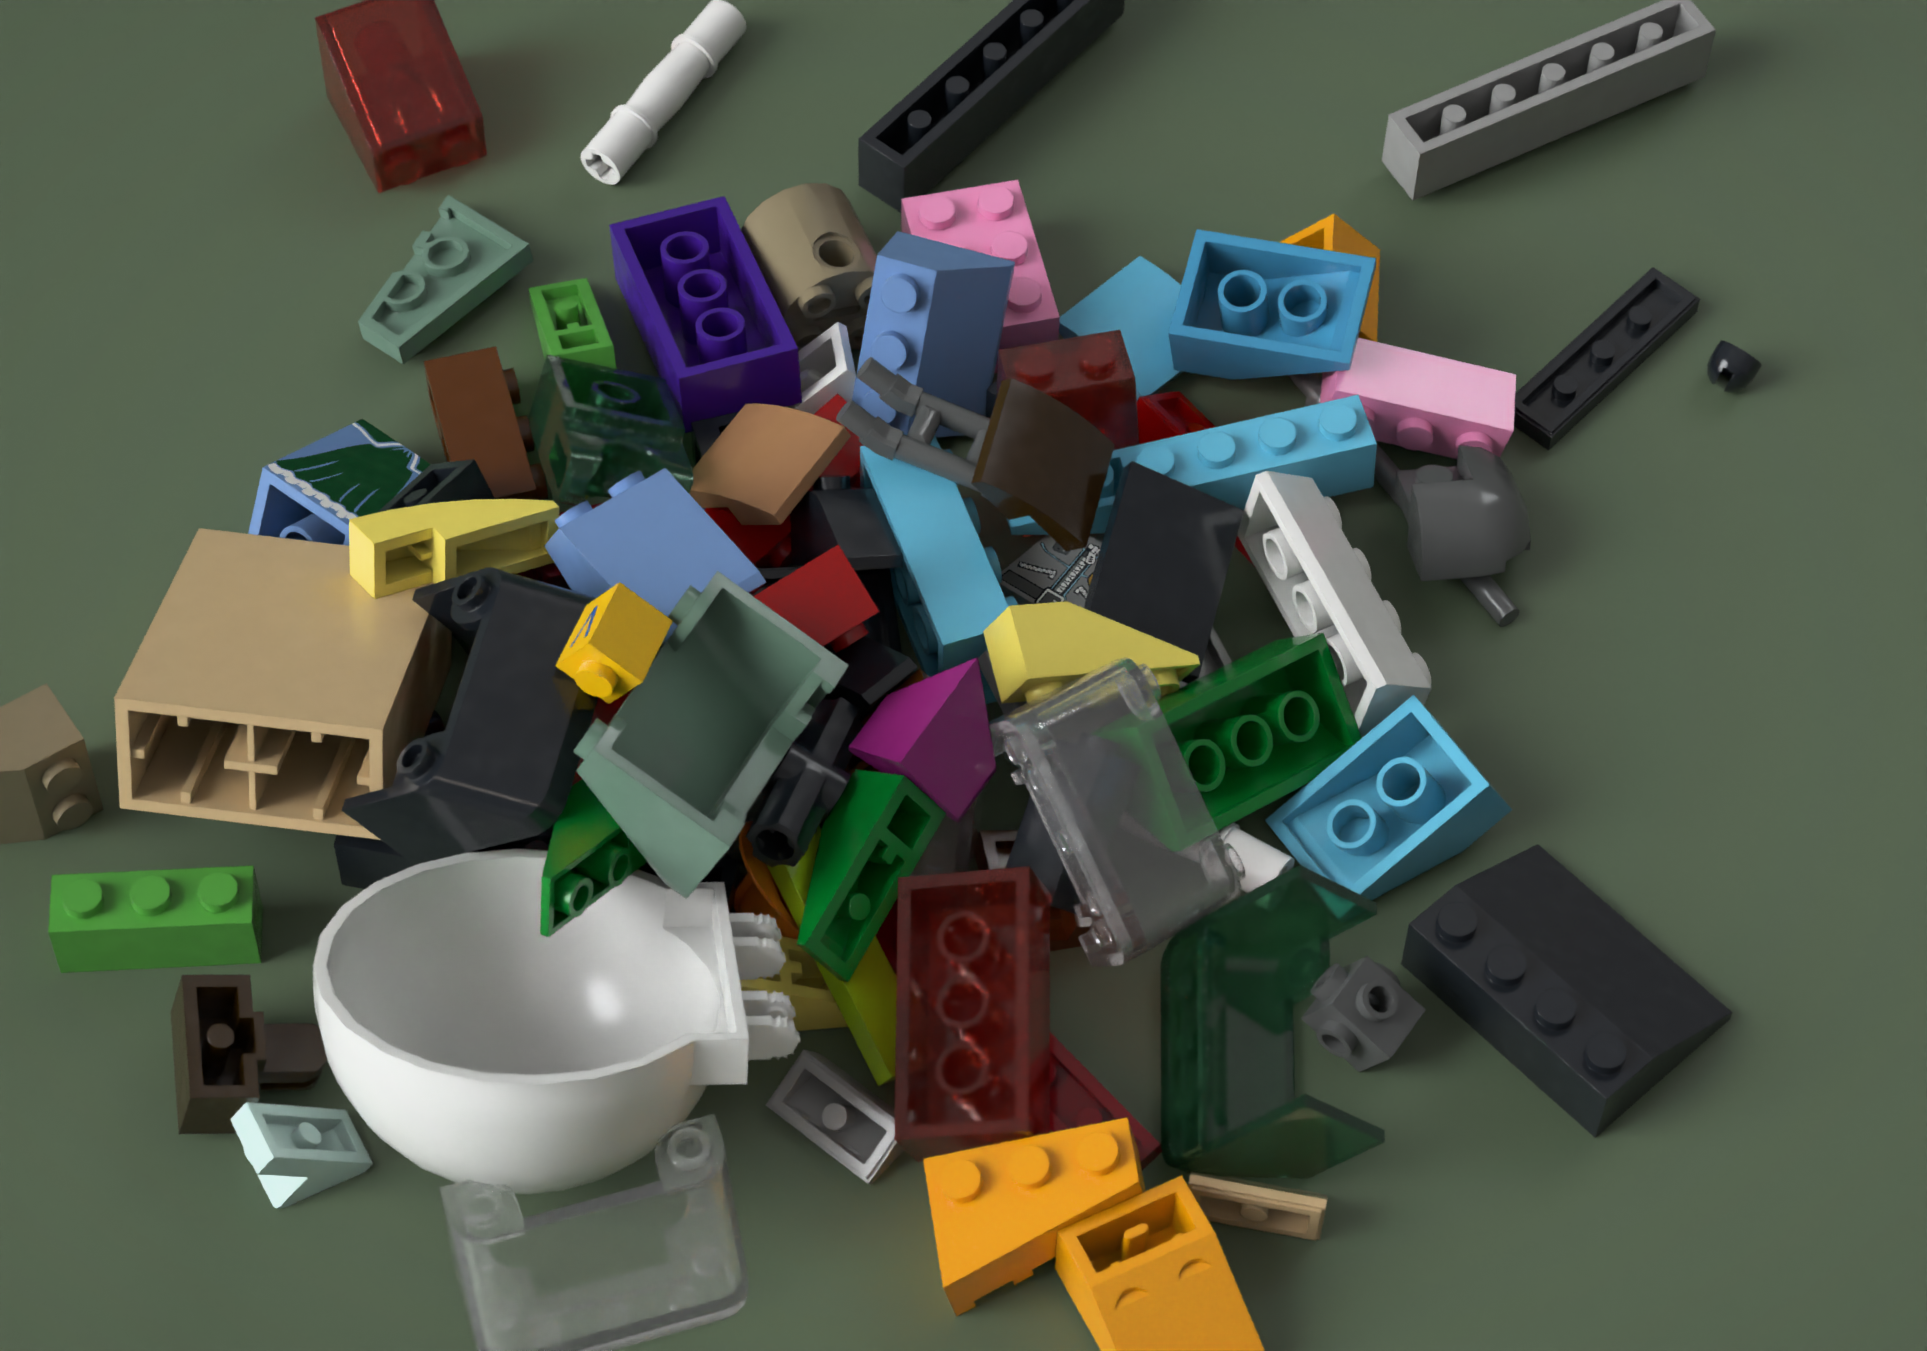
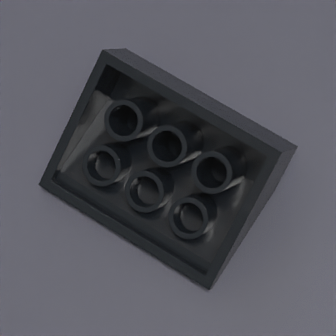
[1401,844,1732,1138]

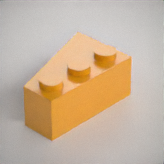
[923,1117,1146,1316]

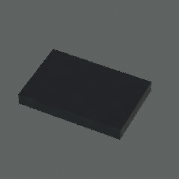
[1084,461,1244,684]

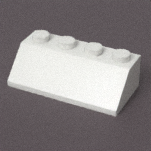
[1237,471,1432,738]

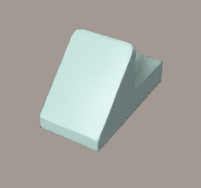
[230,1102,373,1209]

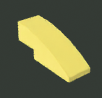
[349,499,559,599]

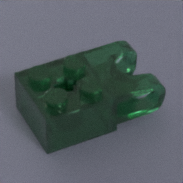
[528,354,694,506]

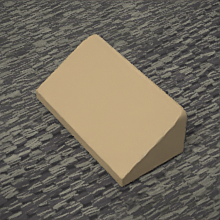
[1188,1171,1327,1241]

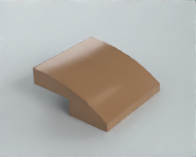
[681,404,851,525]

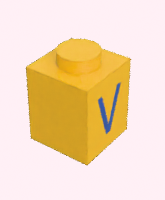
[555,582,673,704]

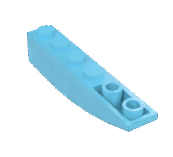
[1006,395,1377,535]

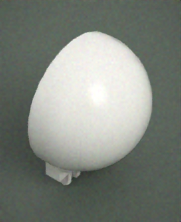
[313,849,800,1194]

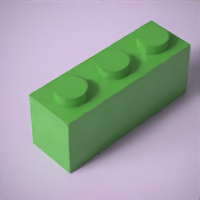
[48,865,263,973]

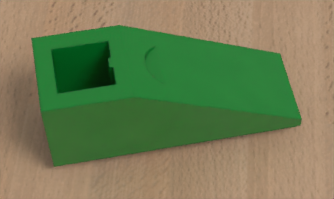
[540,779,647,938]

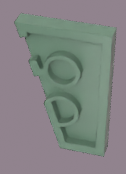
[358,195,533,365]

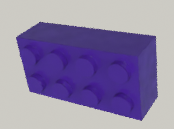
[609,196,802,433]

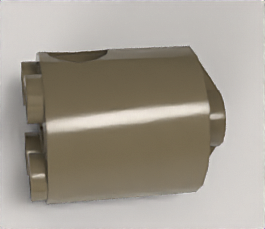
[741,183,877,351]

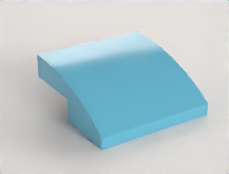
[1059,256,1184,405]

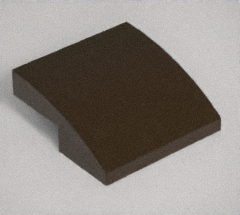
[971,378,1115,552]

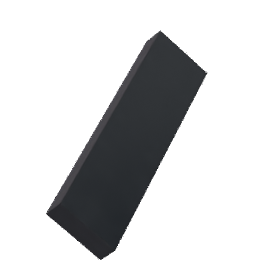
[1514,267,1700,450]

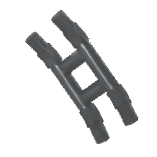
[836,357,990,498]

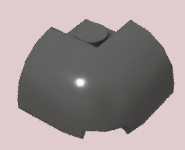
[1395,445,1531,581]

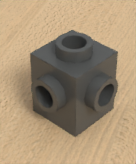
[1301,956,1425,1072]

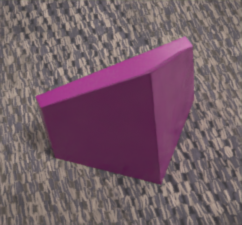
[849,657,996,823]

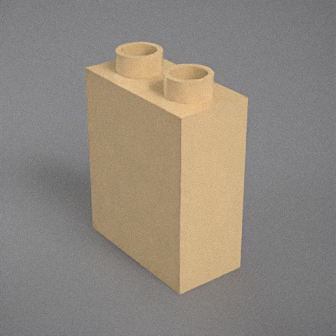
[114,528,452,840]

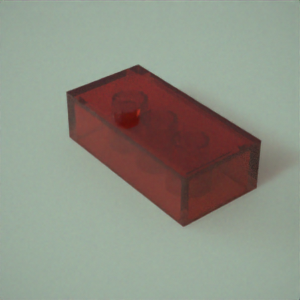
[894,866,1050,1162]

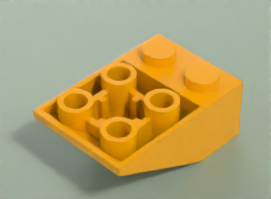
[1055,1175,1265,1351]

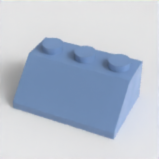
[852,231,1015,438]

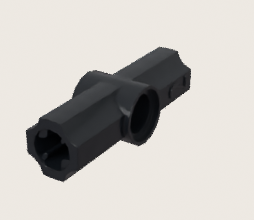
[746,697,864,867]

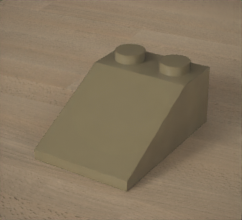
[0,683,103,844]

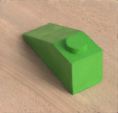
[528,278,623,425]

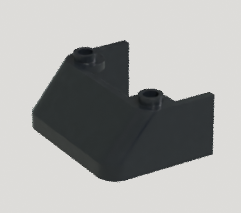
[342,567,599,865]

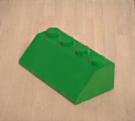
[1088,633,1362,852]

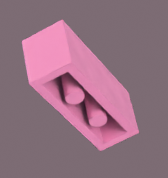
[1320,338,1516,459]

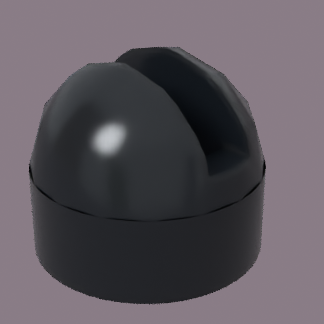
[1707,340,1762,392]

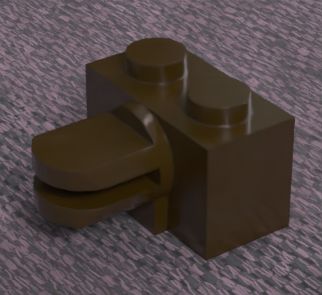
[171,975,327,1134]

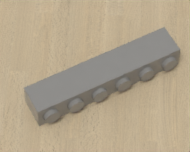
[1382,0,1716,201]

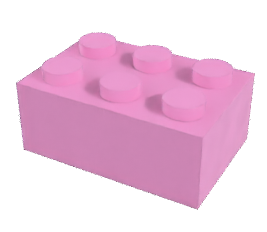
[901,180,1060,373]

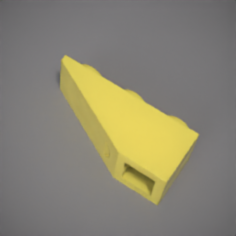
[983,601,1200,709]

